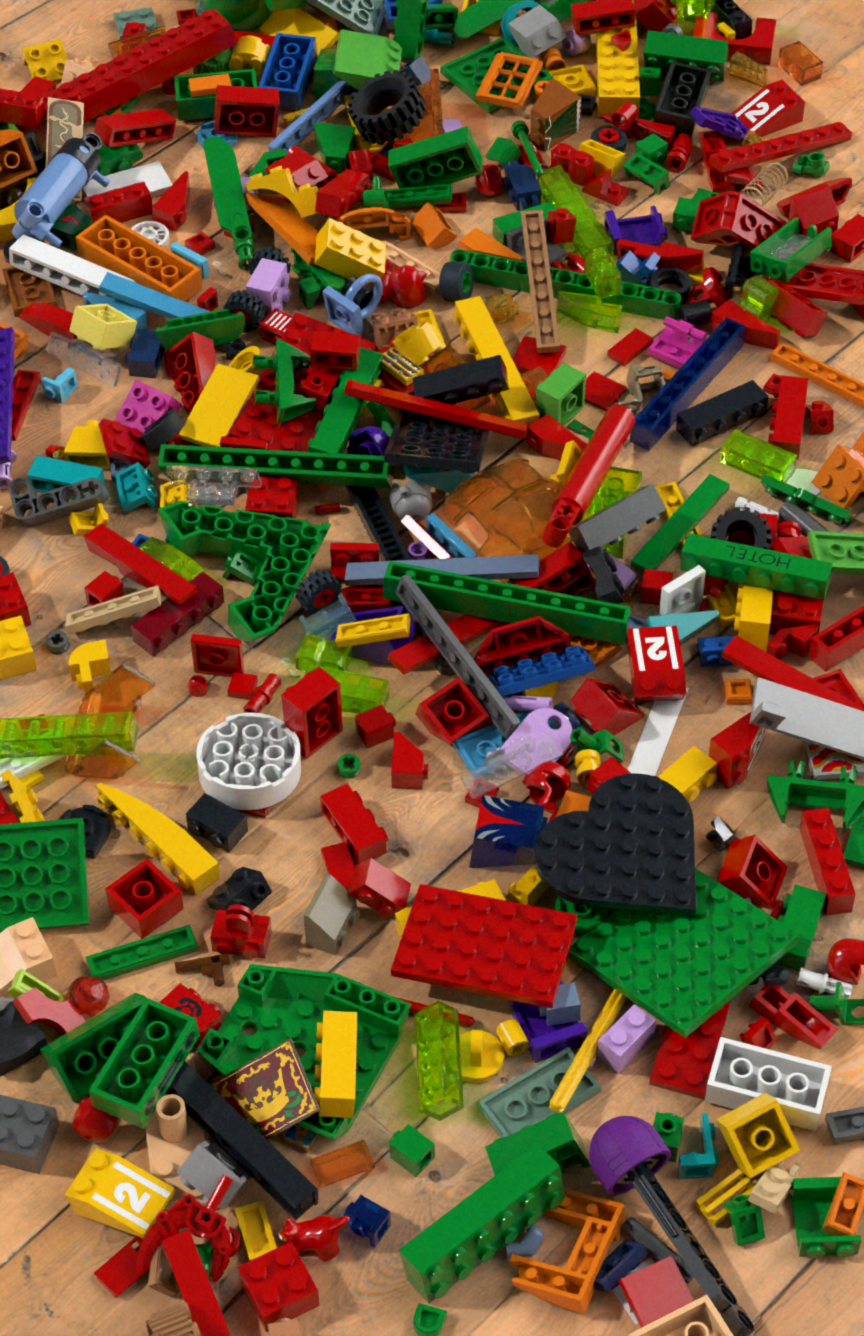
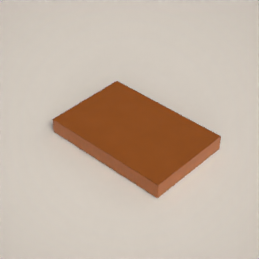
[2,267,58,317]

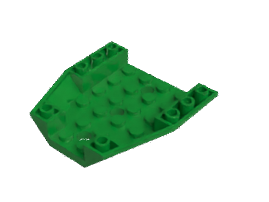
[197,964,411,1141]

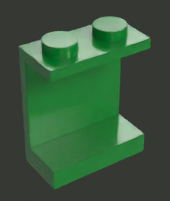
[790,1177,861,1259]

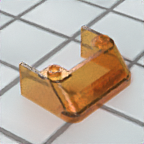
[65,663,157,779]

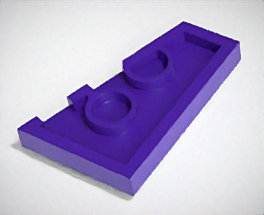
[690,106,758,144]

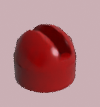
[188,675,208,697]

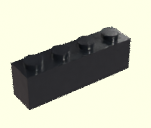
[412,355,509,405]
[676,380,769,446]

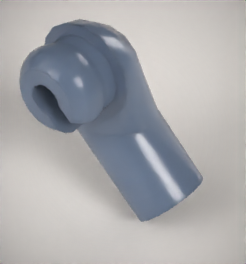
[505,1225,544,1259]

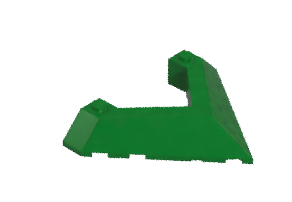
[158,501,331,641]

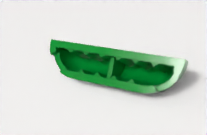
[291,247,345,298]
[156,309,245,350]

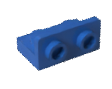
[697,636,737,667]

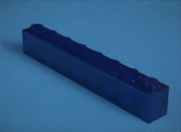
[630,317,746,451]

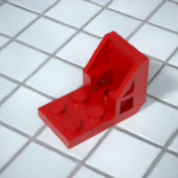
[691,191,787,258]

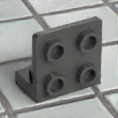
[506,218,567,265]

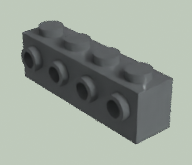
[569,484,666,554]

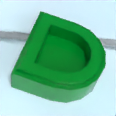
[413,1303,447,1336]

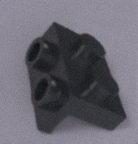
[206,866,272,912]

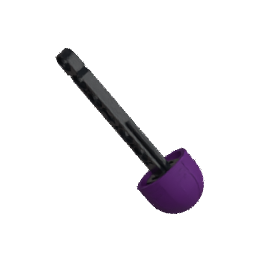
[589,1116,755,1336]

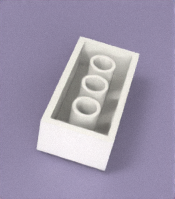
[705,1037,832,1131]

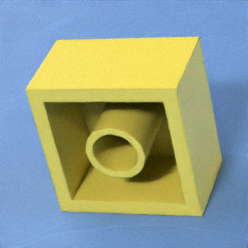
[69,304,137,351]

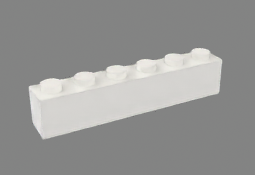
[9,234,135,298]

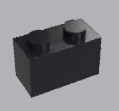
[186,793,248,853]

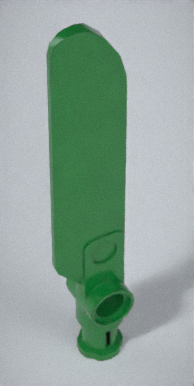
[454,0,536,40]
[203,136,255,271]

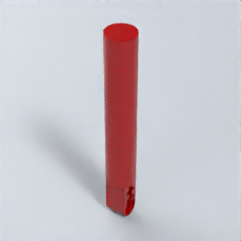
[542,405,635,548]

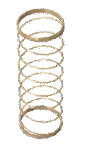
[741,162,788,206]

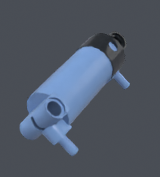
[12,132,110,248]

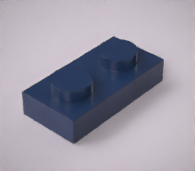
[594,1239,648,1293]

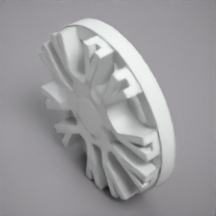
[131,221,169,248]

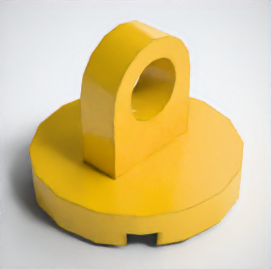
[449,1030,505,1084]

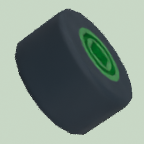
[439,262,474,301]

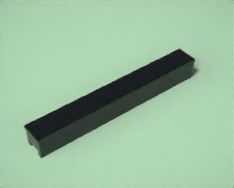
[165,1061,318,1220]

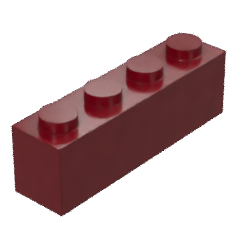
[131,571,224,657]

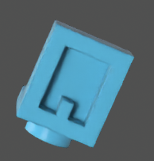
[41,367,78,403]

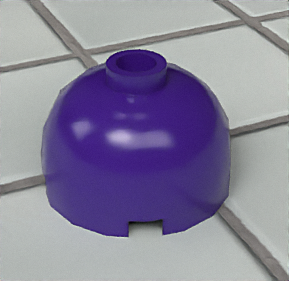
[347,426,390,456]

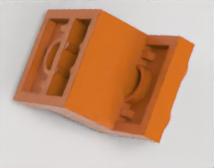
[811,431,864,510]

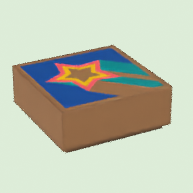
[283,1124,320,1153]

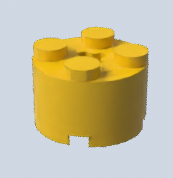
[229,36,271,83]
[392,318,446,365]

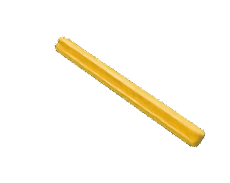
[549,989,627,1113]

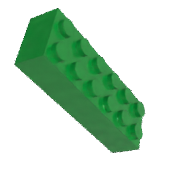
[399,1143,566,1304]

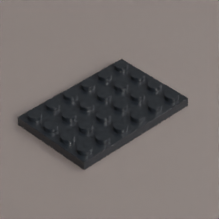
[384,409,489,474]

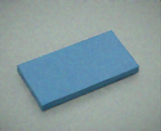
[452,711,559,780]

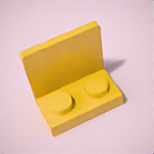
[22,38,68,82]

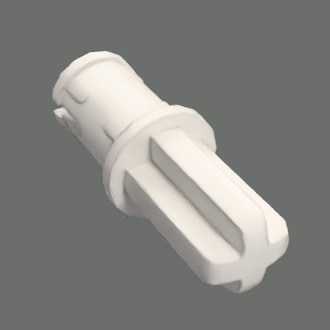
[796,968,852,998]

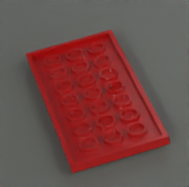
[229,312,377,452]

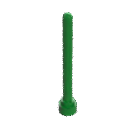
[511,120,543,176]

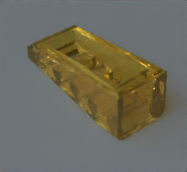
[729,52,768,88]

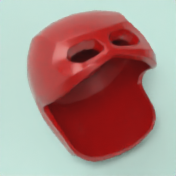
[827,938,864,985]
[73,1097,119,1143]

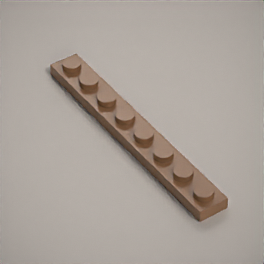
[521,210,560,353]

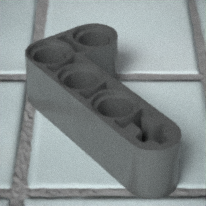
[9,478,109,526]

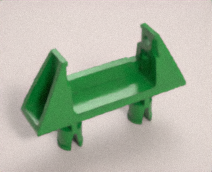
[252,339,316,424]
[767,759,864,831]

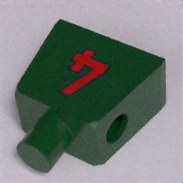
[50,203,94,251]

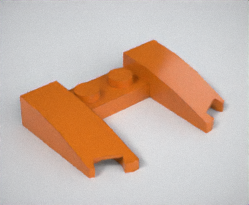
[510,1188,627,1314]

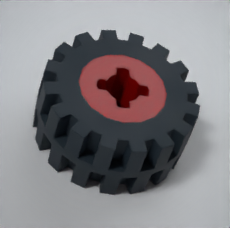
[295,569,343,615]

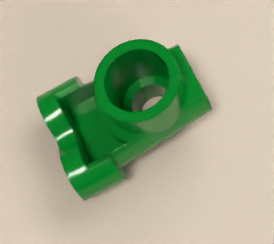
[792,152,830,178]

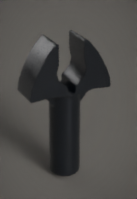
[214,338,247,360]

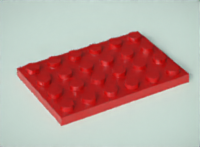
[391,884,578,1009]

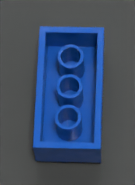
[258,33,318,111]

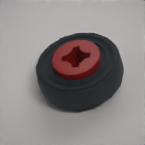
[590,126,627,152]

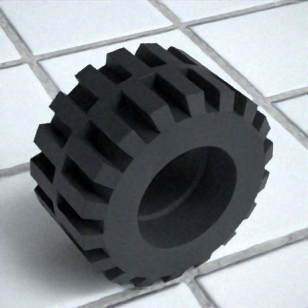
[710,507,772,550]

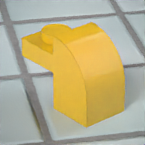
[69,640,111,698]

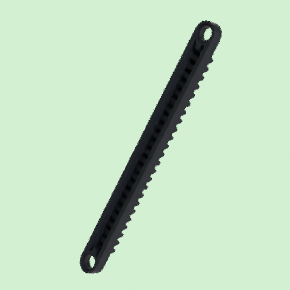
[345,486,456,676]

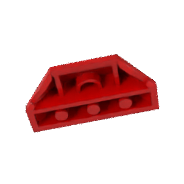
[473,616,571,678]

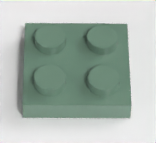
[113,7,159,43]

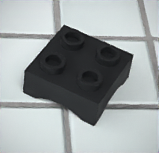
[582,546,626,604]
[0,1001,48,1077]

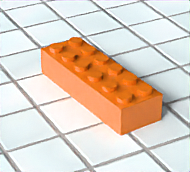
[76,215,202,302]

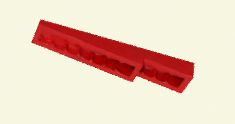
[84,523,198,605]

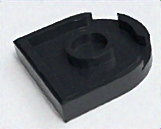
[59,805,110,859]

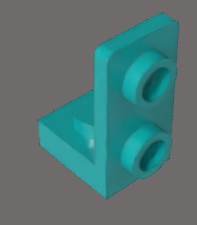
[678,1113,720,1180]

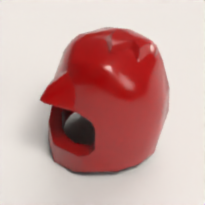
[388,265,427,309]

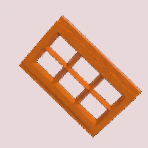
[475,52,543,109]

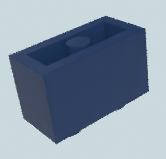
[125,329,166,379]

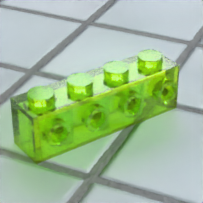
[415,1000,464,1121]

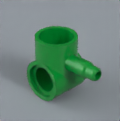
[363,176,390,209]

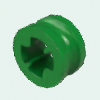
[337,754,360,779]

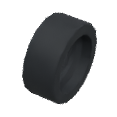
[650,267,692,305]
[141,409,186,451]

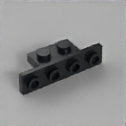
[725,242,761,298]

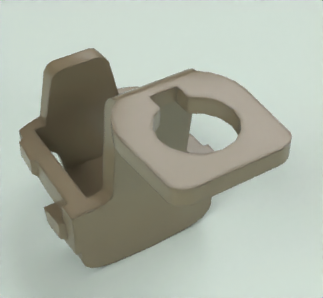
[617,364,666,414]

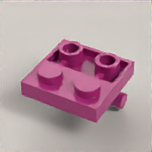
[648,317,709,372]

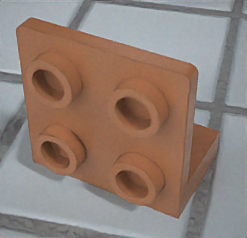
[366,308,418,351]

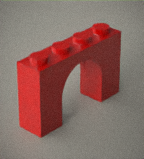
[693,11,777,65]

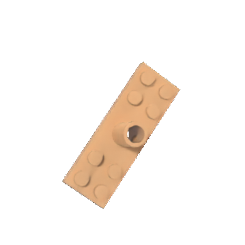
[145,1052,206,1211]

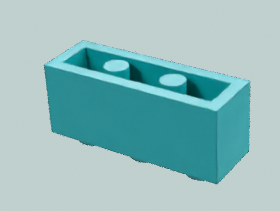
[27,455,105,500]

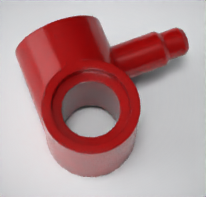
[600,102,639,139]
[349,149,373,181]

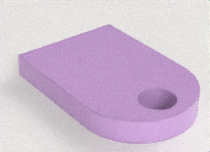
[496,708,572,777]

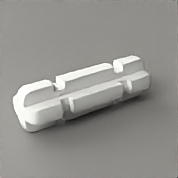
[734,497,780,520]

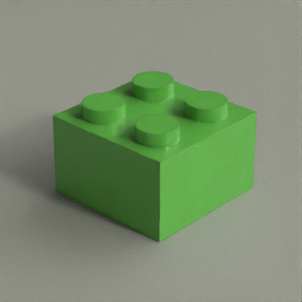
[535,363,586,426]

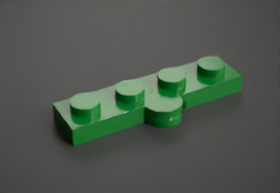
[761,474,853,525]

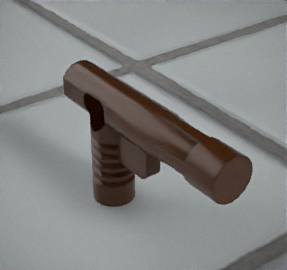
[174,953,230,986]

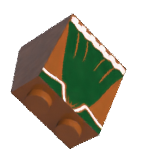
[530,79,582,152]

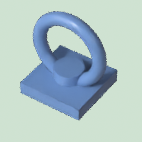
[322,274,383,338]

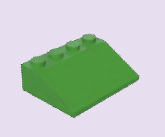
[333,29,402,88]

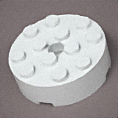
[196,713,301,810]

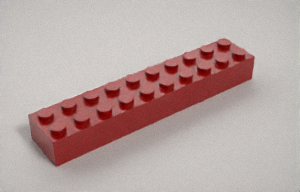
[42,9,237,123]

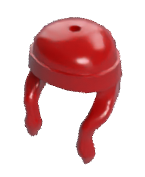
[522,761,571,822]

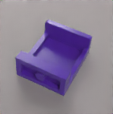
[604,206,668,255]
[510,979,587,1063]

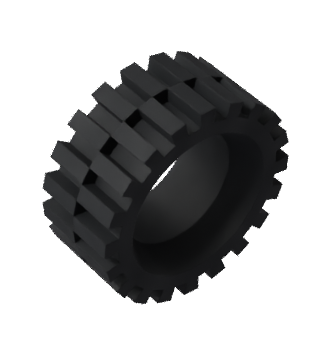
[347,70,426,145]

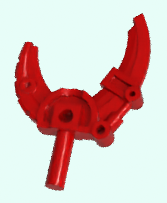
[136,1174,233,1282]

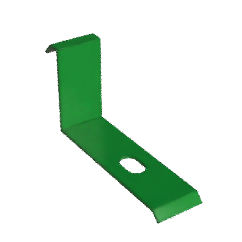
[567,419,594,439]

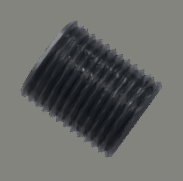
[341,277,374,310]
[677,299,712,327]

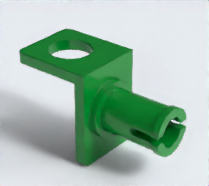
[639,67,661,96]
[570,727,624,762]
[810,982,864,1025]

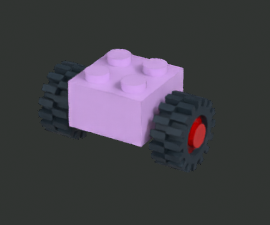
[224,246,291,332]

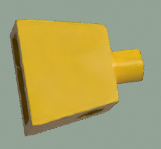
[64,420,111,469]

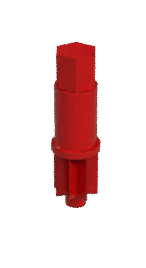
[379,260,394,304]

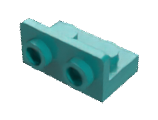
[115,462,157,513]

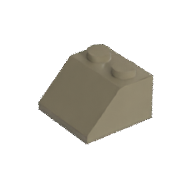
[304,873,360,955]

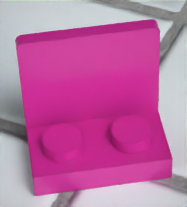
[115,380,182,433]

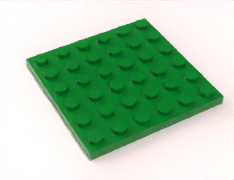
[568,868,800,1038]

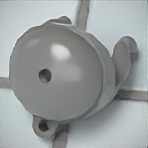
[390,480,432,521]

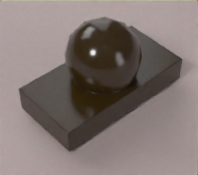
[0,177,29,210]

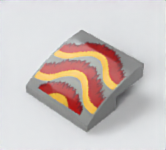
[803,741,864,780]

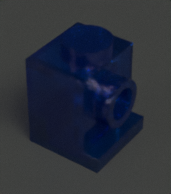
[344,1195,391,1248]

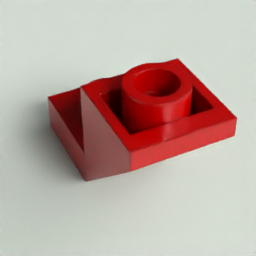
[766,624,818,659]

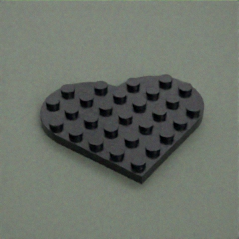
[534,773,697,916]

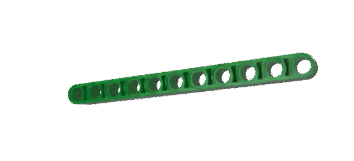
[450,250,681,320]

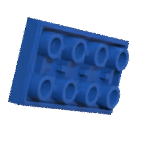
[488,645,596,697]

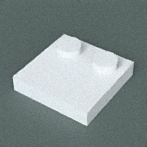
[659,565,706,615]

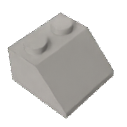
[507,5,567,58]
[177,1139,252,1210]

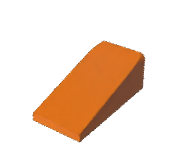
[822,1172,864,1236]

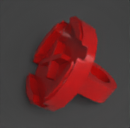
[688,267,731,307]

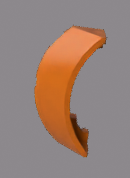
[335,207,411,240]

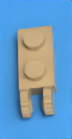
[748,1160,801,1214]

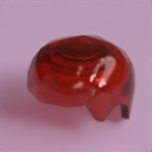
[66,976,109,1017]

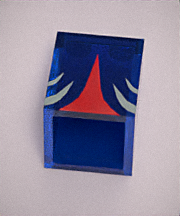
[469,795,548,868]

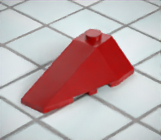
[163,332,216,415]

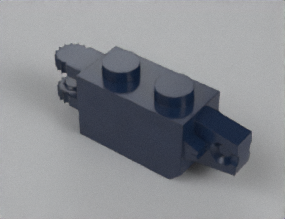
[502,160,541,211]

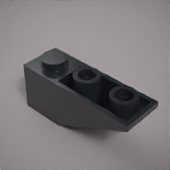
[708,0,752,40]

